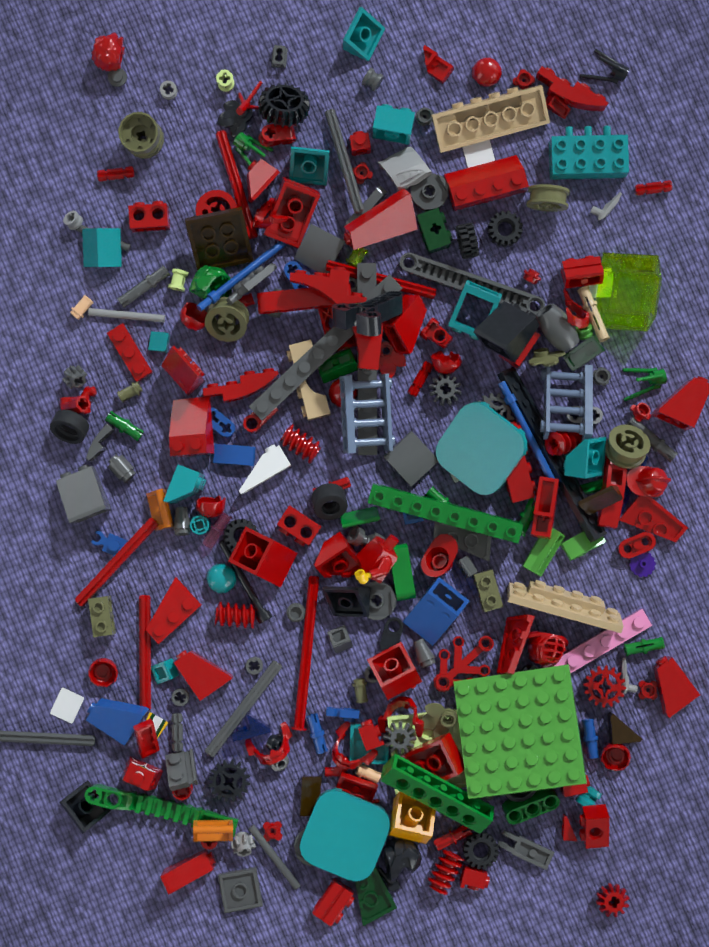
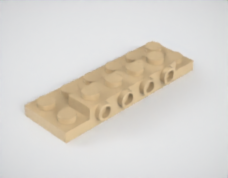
[431,85,550,153]
[507,580,624,633]

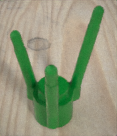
[233,132,273,166]
[622,368,667,402]

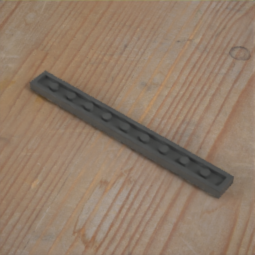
[357,263,377,455]
[249,274,402,420]

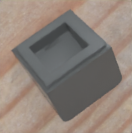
[327,625,353,653]

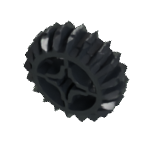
[258,83,310,128]

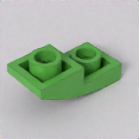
[561,531,606,561]

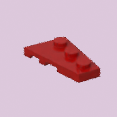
[145,577,201,645]
[497,614,535,675]

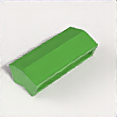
[522,528,565,577]

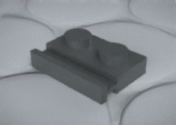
[165,748,198,791]

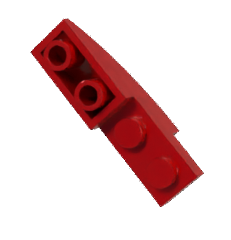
[535,66,609,111]
[202,368,279,403]
[597,454,627,529]

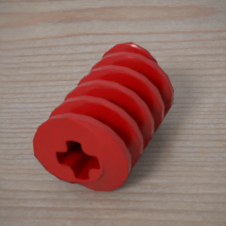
[279,424,322,464]
[545,431,582,456]
[215,602,255,629]
[427,850,465,895]

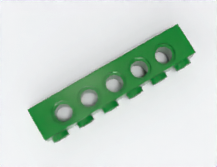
[380,754,494,834]

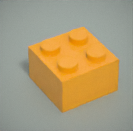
[389,791,436,844]

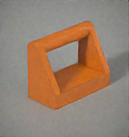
[146,489,174,531]
[193,820,233,842]

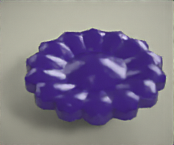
[629,552,656,577]

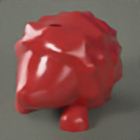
[91,32,125,72]

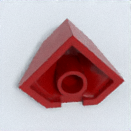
[314,532,362,578]

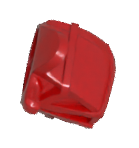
[527,631,569,666]

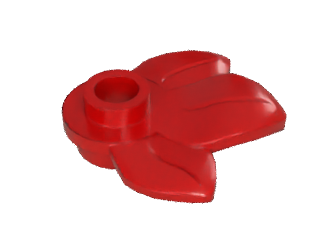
[378,341,406,378]

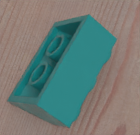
[163,465,207,504]

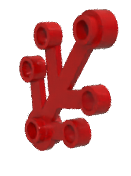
[433,636,494,692]

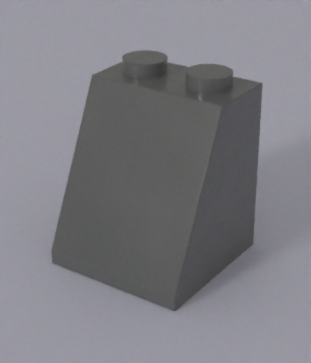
[56,464,111,524]

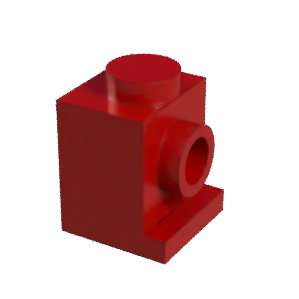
[349,131,371,156]
[358,719,384,751]
[459,864,490,891]

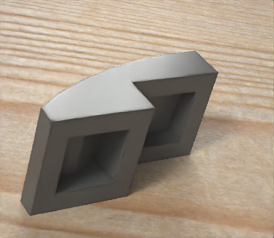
[86,424,115,462]

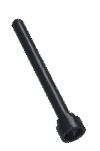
[219,540,273,624]

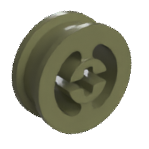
[526,184,570,212]
[205,297,249,342]
[605,425,650,469]

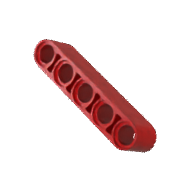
[256,284,351,314]

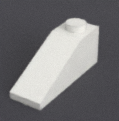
[239,445,291,495]

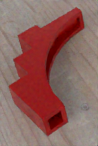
[290,267,384,371]

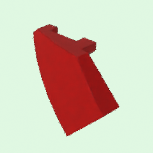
[423,45,454,84]

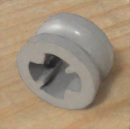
[160,81,178,100]
[63,210,83,230]

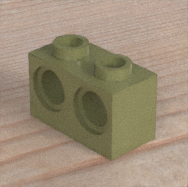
[472,569,503,612]
[88,595,116,637]

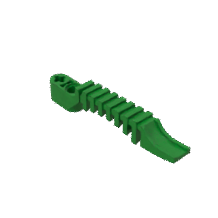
[85,784,239,837]

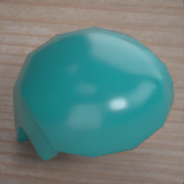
[206,563,236,594]

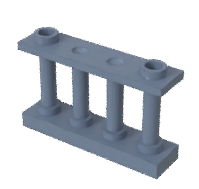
[540,365,593,441]
[339,374,395,453]

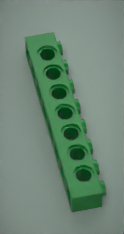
[368,483,523,543]

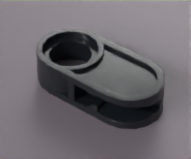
[380,617,403,651]

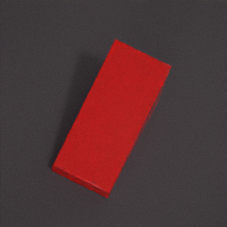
[545,95,571,119]
[562,814,577,841]

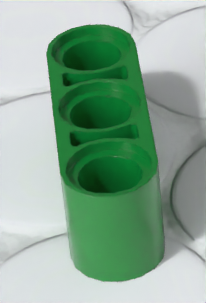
[391,543,416,601]
[502,788,560,824]

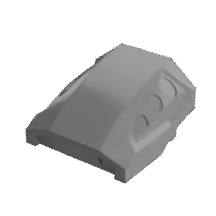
[378,146,432,191]

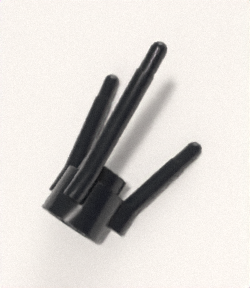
[579,49,629,84]

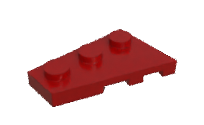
[619,495,688,542]

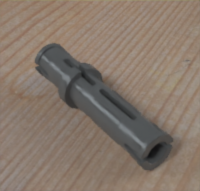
[117,265,170,308]
[626,416,678,462]

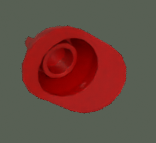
[626,466,671,497]
[421,534,458,577]

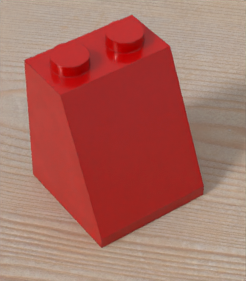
[651,376,709,431]
[228,526,298,588]

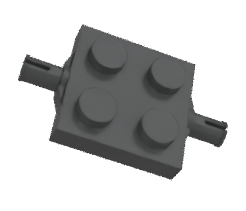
[226,263,277,305]

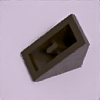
[607,712,643,744]

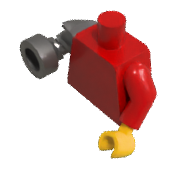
[347,526,399,584]

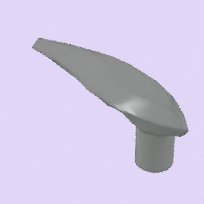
[590,192,622,220]
[621,658,638,694]

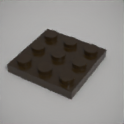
[185,207,254,271]

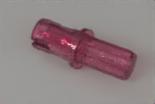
[202,512,232,548]

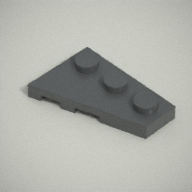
[433,521,491,562]

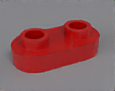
[618,532,656,559]

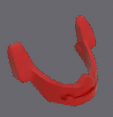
[253,198,288,229]
[563,288,589,329]
[378,697,424,738]
[332,721,378,769]
[245,722,293,765]

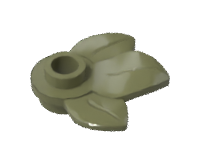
[529,348,566,367]
[421,703,457,738]

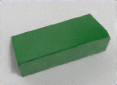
[318,348,357,383]
[340,506,380,528]

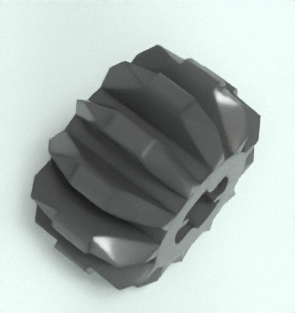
[429,374,461,406]
[383,721,416,755]

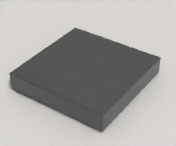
[218,867,263,913]

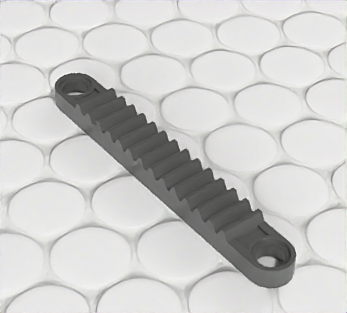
[399,253,545,315]

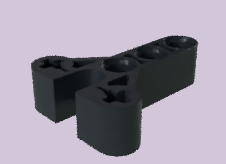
[332,291,403,336]

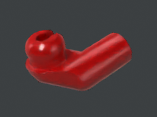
[81,386,97,414]
[325,756,350,777]

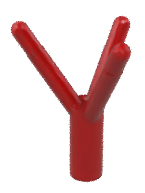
[236,81,262,115]

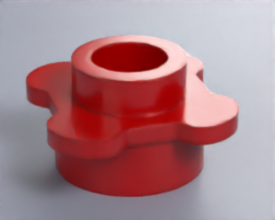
[513,69,535,90]
[352,162,373,185]
[523,268,541,285]
[630,402,651,422]
[638,680,658,700]
[263,821,282,841]

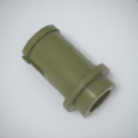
[117,382,143,403]
[352,678,368,703]

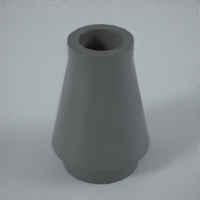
[173,507,191,536]
[413,639,436,669]

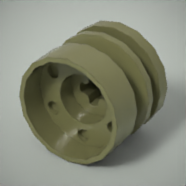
[118,112,164,159]

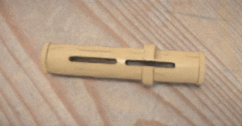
[577,286,610,343]

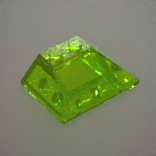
[595,253,662,332]

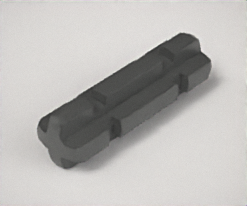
[171,713,183,752]

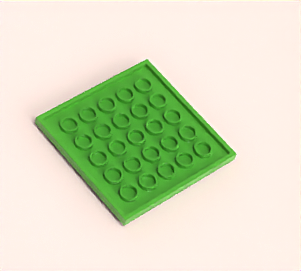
[453,664,587,799]

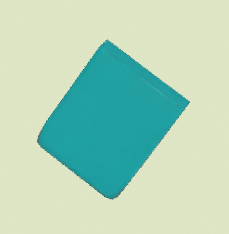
[148,331,170,353]
[151,658,179,685]

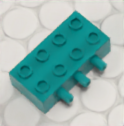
[549,125,629,180]

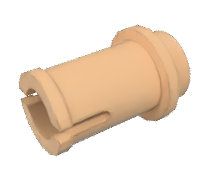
[70,295,94,320]
[355,764,381,784]

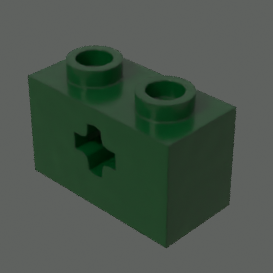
[416,208,453,255]

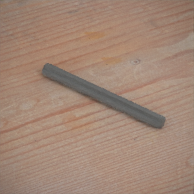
[325,109,364,214]
[205,660,282,757]
[0,731,96,746]

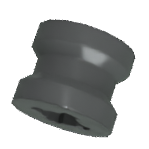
[362,68,384,92]

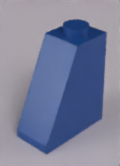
[86,698,149,746]

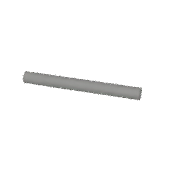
[88,308,165,323]

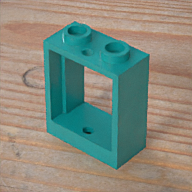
[448,280,502,340]

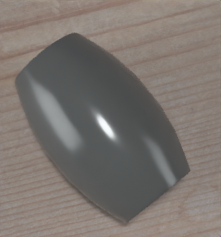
[536,303,579,352]

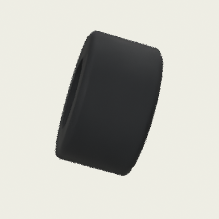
[311,483,348,520]

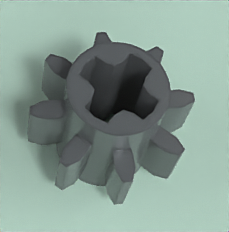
[62,365,87,389]

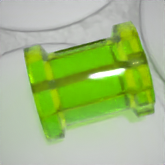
[345,247,368,267]

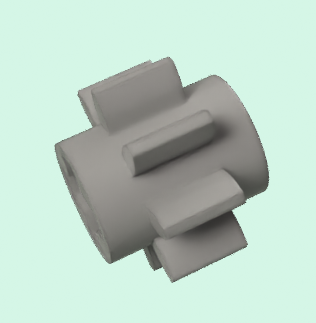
[231,832,256,857]

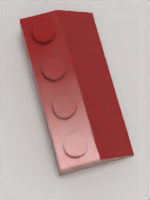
[444,155,529,211]

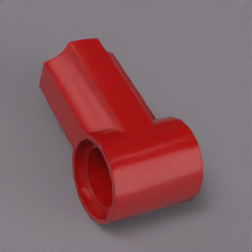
[60,396,91,414]
[243,408,279,433]

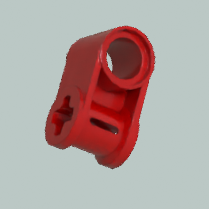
[258,124,297,147]

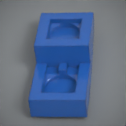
[213,444,256,466]

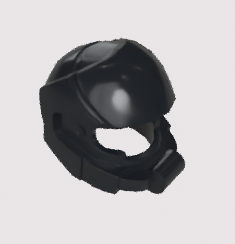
[383,838,422,884]

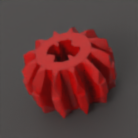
[596,883,629,917]

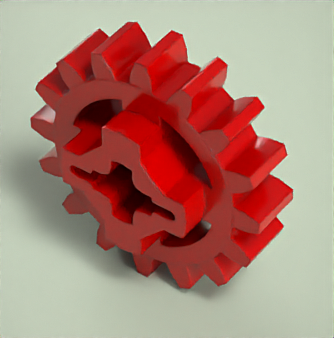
[584,665,626,708]

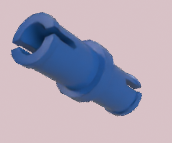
[306,713,328,754]
[581,718,599,759]

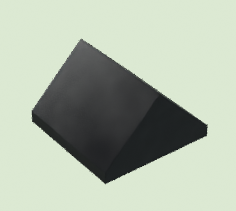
[322,586,370,617]
[59,780,111,834]

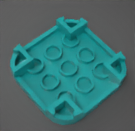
[436,402,528,495]
[300,788,390,881]

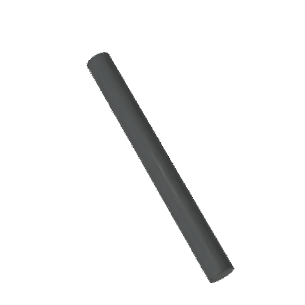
[248,824,300,890]

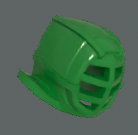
[189,265,232,300]

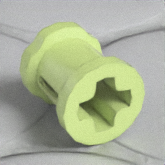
[216,70,235,92]
[168,268,189,292]

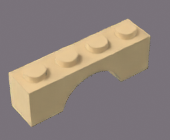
[286,340,331,421]

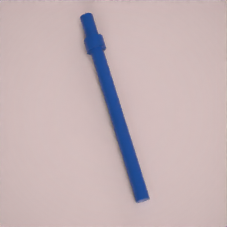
[197,241,286,312]
[498,381,555,478]

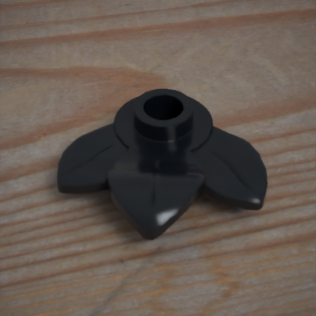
[217,100,253,138]

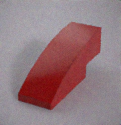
[531,476,559,539]

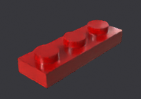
[107,323,153,382]

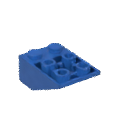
[403,577,469,646]

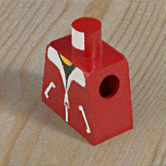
[122,756,164,791]

